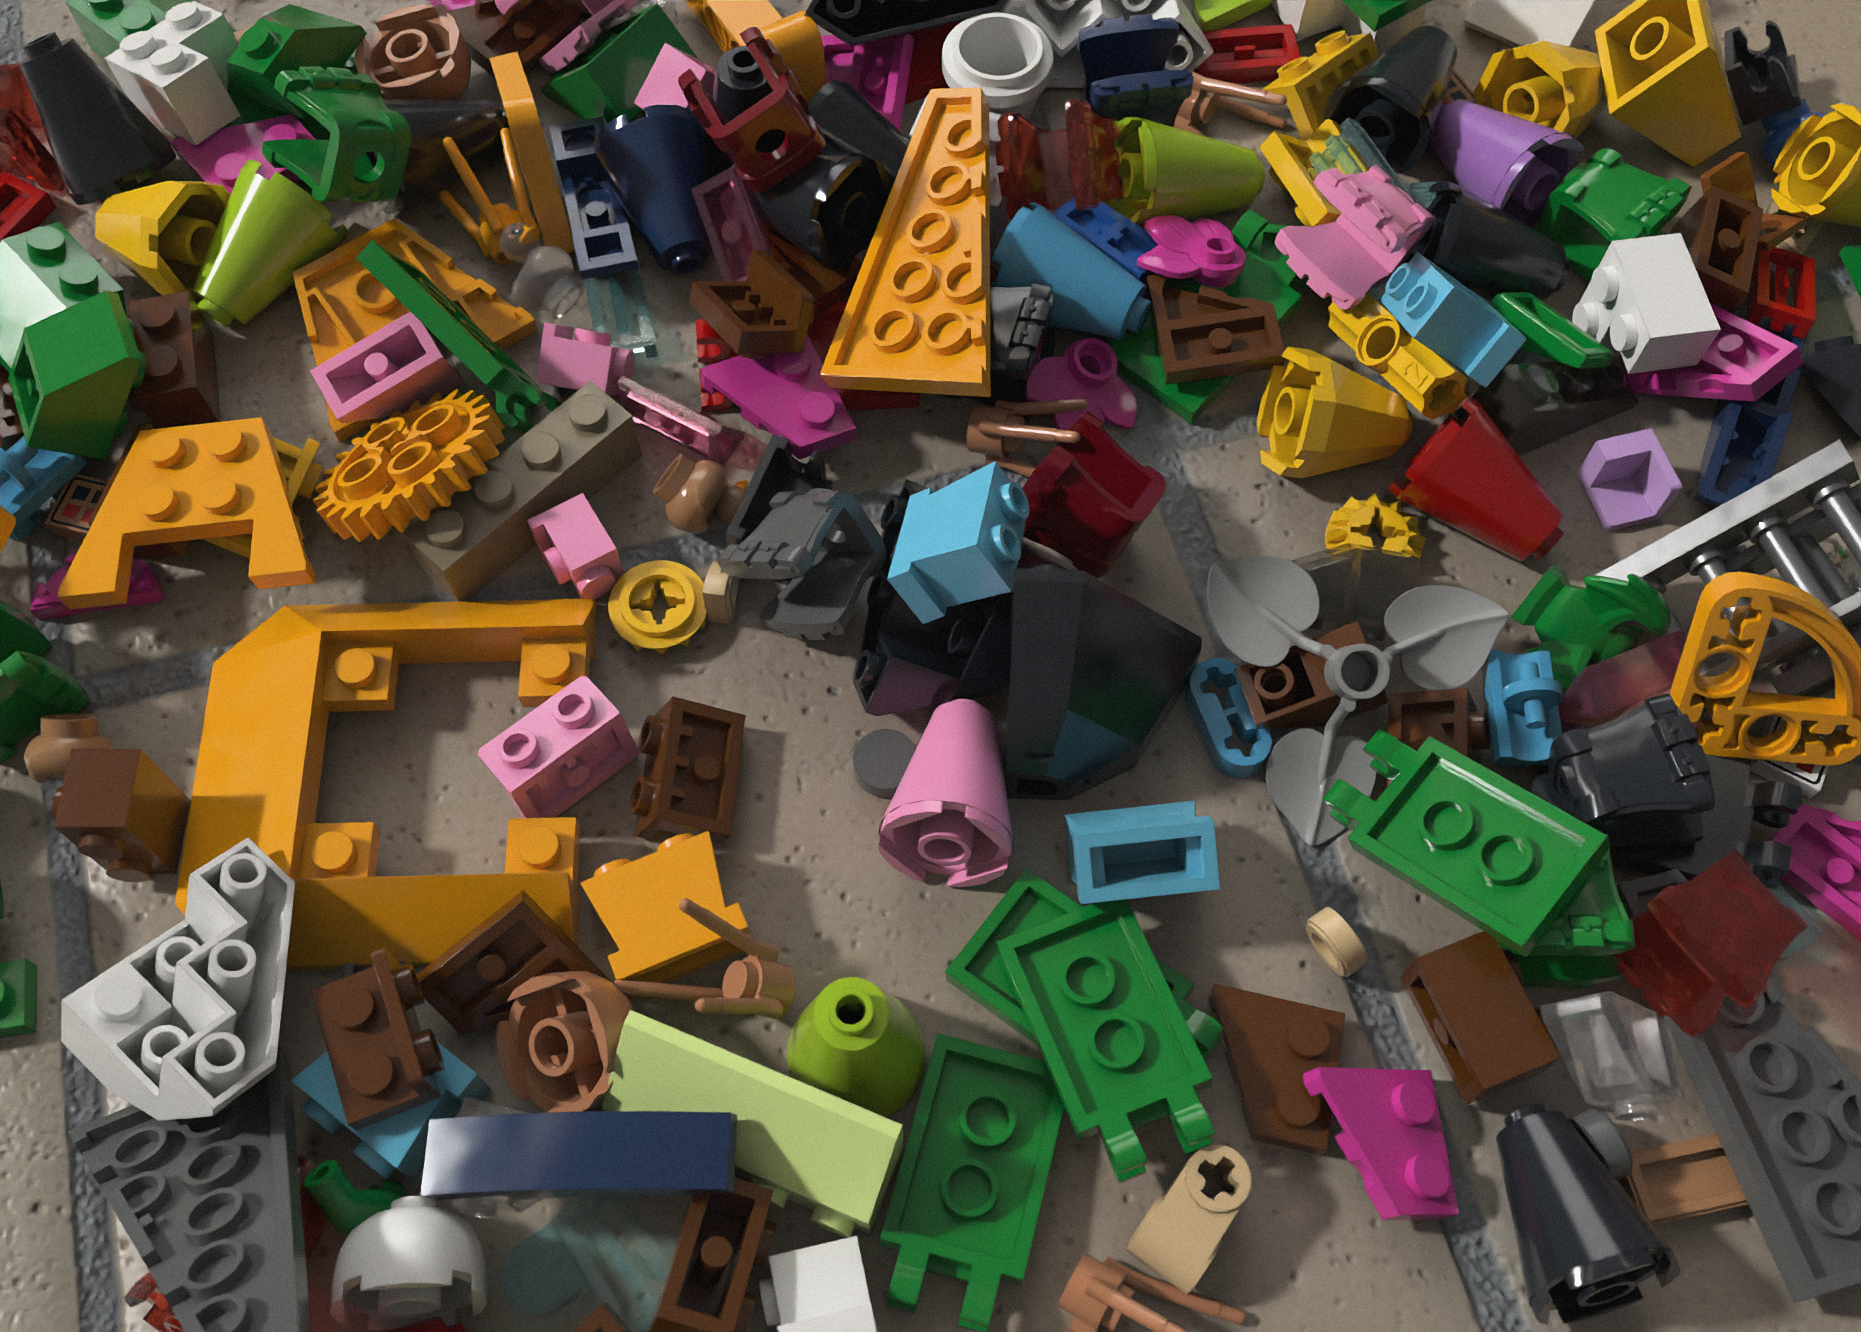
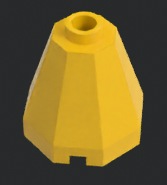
[1474,40,1608,139]
[95,181,230,302]
[1256,346,1413,478]

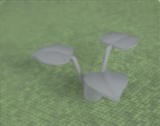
[1207,556,1509,846]

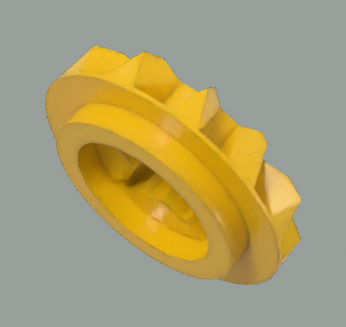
[1325,493,1426,585]
[608,560,707,655]

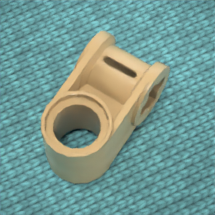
[1125,1144,1251,1294]

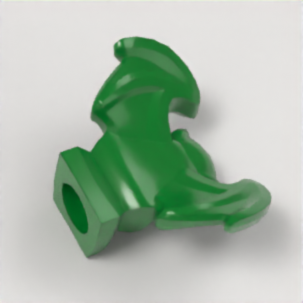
[1511,564,1671,716]

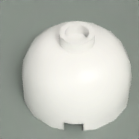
[329,1196,488,1332]

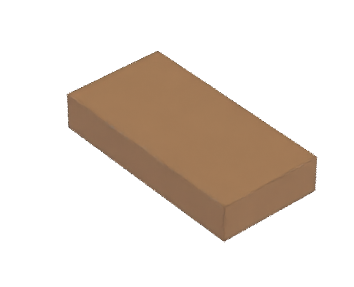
[1619,1134,1749,1227]

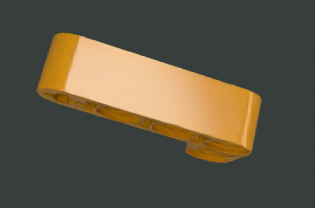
[685,0,826,103]

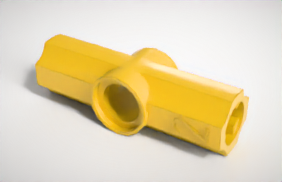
[1328,291,1468,420]

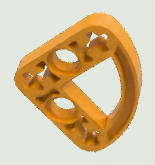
[489,51,575,258]
[1669,572,1861,766]

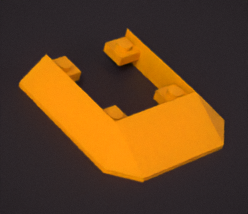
[175,599,598,970]

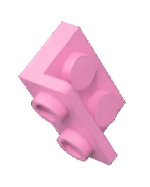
[478,676,641,818]

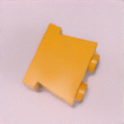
[580,831,751,999]

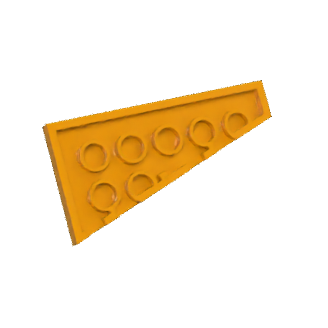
[820,87,991,397]

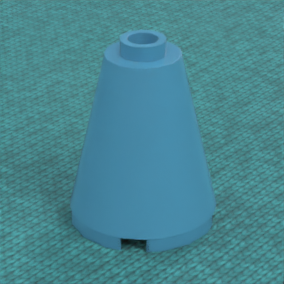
[990,202,1152,340]

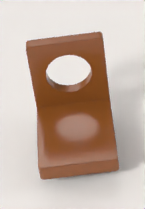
[1700,152,1807,250]

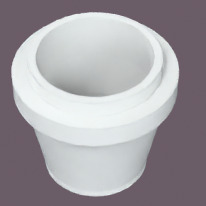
[942,13,1053,122]

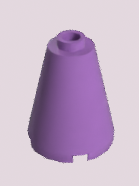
[1429,99,1585,226]

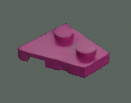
[701,334,856,460]
[1303,1067,1459,1220]

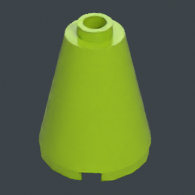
[1103,117,1265,229]
[192,160,348,328]
[787,977,925,1118]

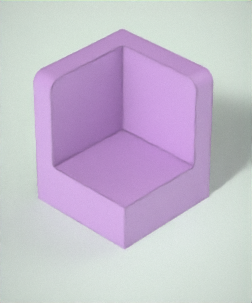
[1576,428,1682,532]

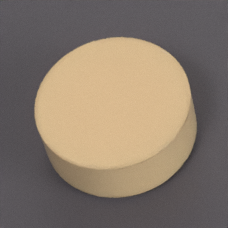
[1305,907,1369,977]

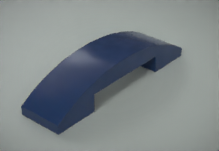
[549,116,639,280]

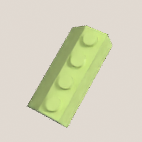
[601,1010,904,1238]

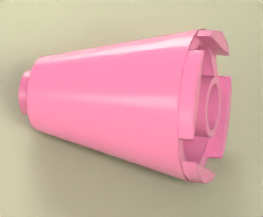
[878,699,1014,887]

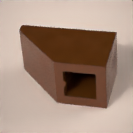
[1234,621,1389,729]

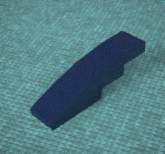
[1694,317,1809,508]
[421,1111,737,1201]

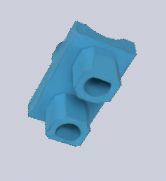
[0,436,87,541]
[1481,650,1563,768]

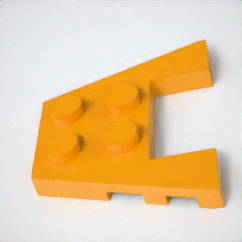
[292,218,537,443]
[57,417,316,610]

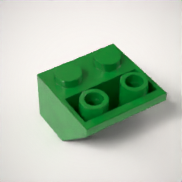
[9,291,146,460]

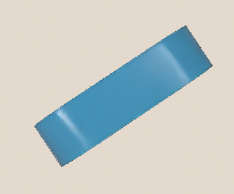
[1185,658,1272,778]

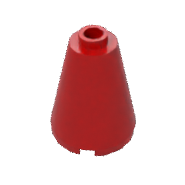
[1386,396,1564,561]

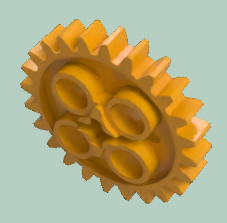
[313,389,505,542]

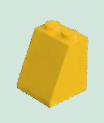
[1595,0,1741,167]

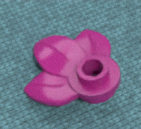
[1137,215,1246,287]
[1025,338,1137,430]

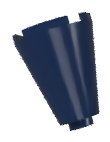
[593,105,712,274]

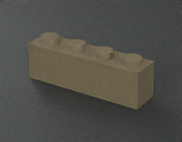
[403,381,642,602]

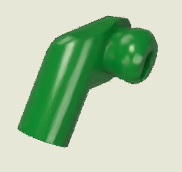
[304,1160,407,1235]

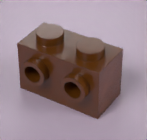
[1671,185,1763,314]
[128,291,221,429]
[52,749,191,882]
[1400,931,1561,1105]
[648,1178,776,1332]

